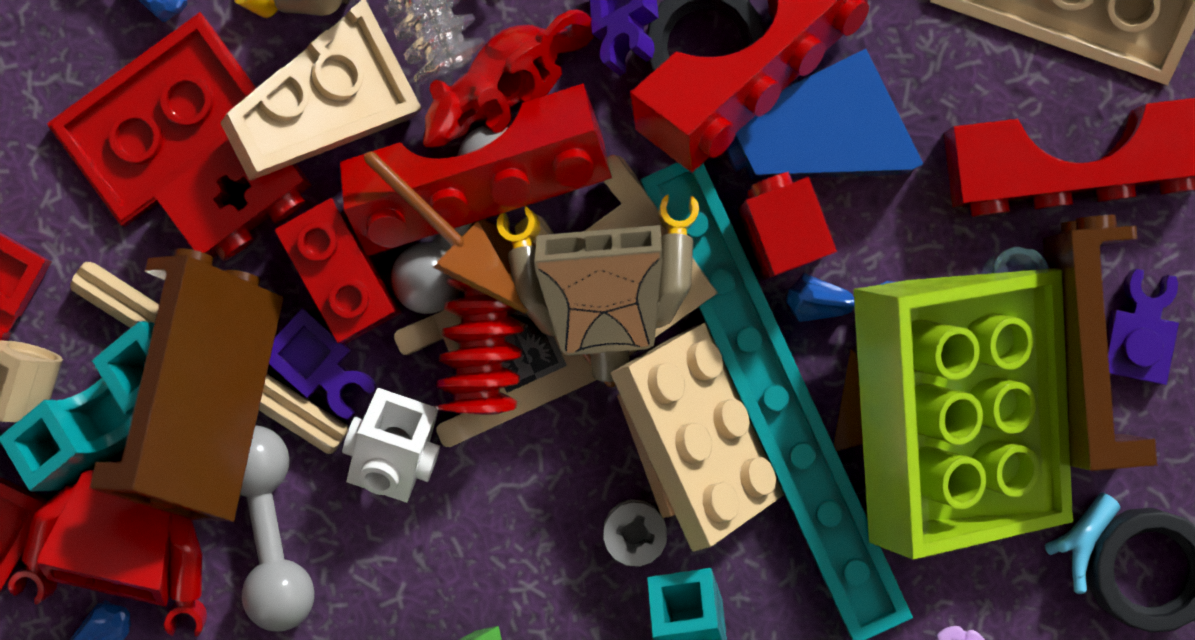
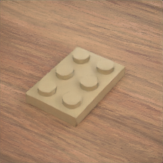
[611,322,784,552]

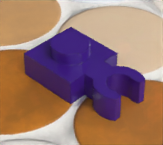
[590,0,659,76]
[1107,269,1179,385]
[269,308,377,419]

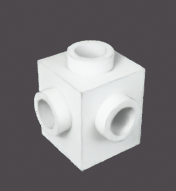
[342,388,440,503]

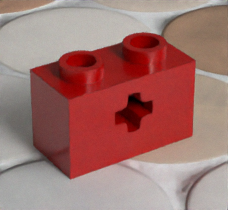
[153,139,312,261]
[737,172,837,280]
[274,198,402,344]

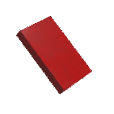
[47,12,257,227]

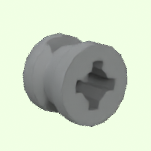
[603,499,667,567]

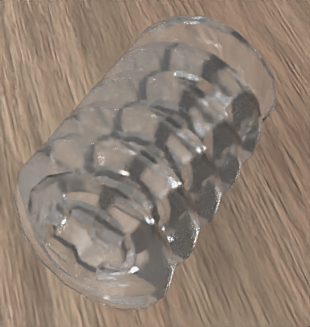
[384,0,485,85]

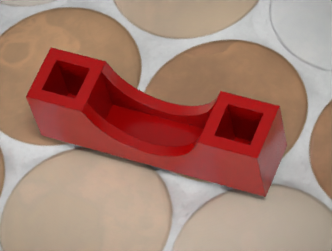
[630,0,869,173]
[340,83,612,256]
[943,98,1195,217]

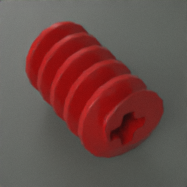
[434,279,525,415]

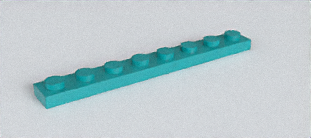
[640,162,913,640]

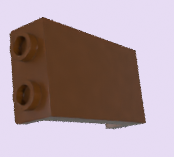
[1043,215,1157,471]
[90,248,284,522]

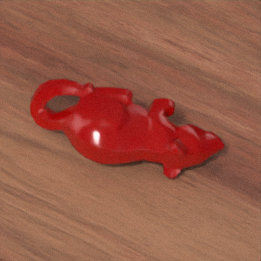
[423,9,594,147]

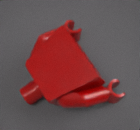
[8,454,207,637]

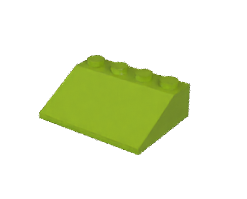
[854,269,1073,560]

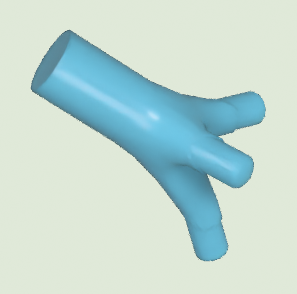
[1045,493,1121,594]

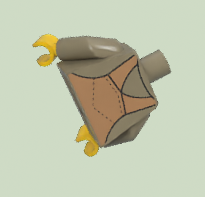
[497,194,699,382]

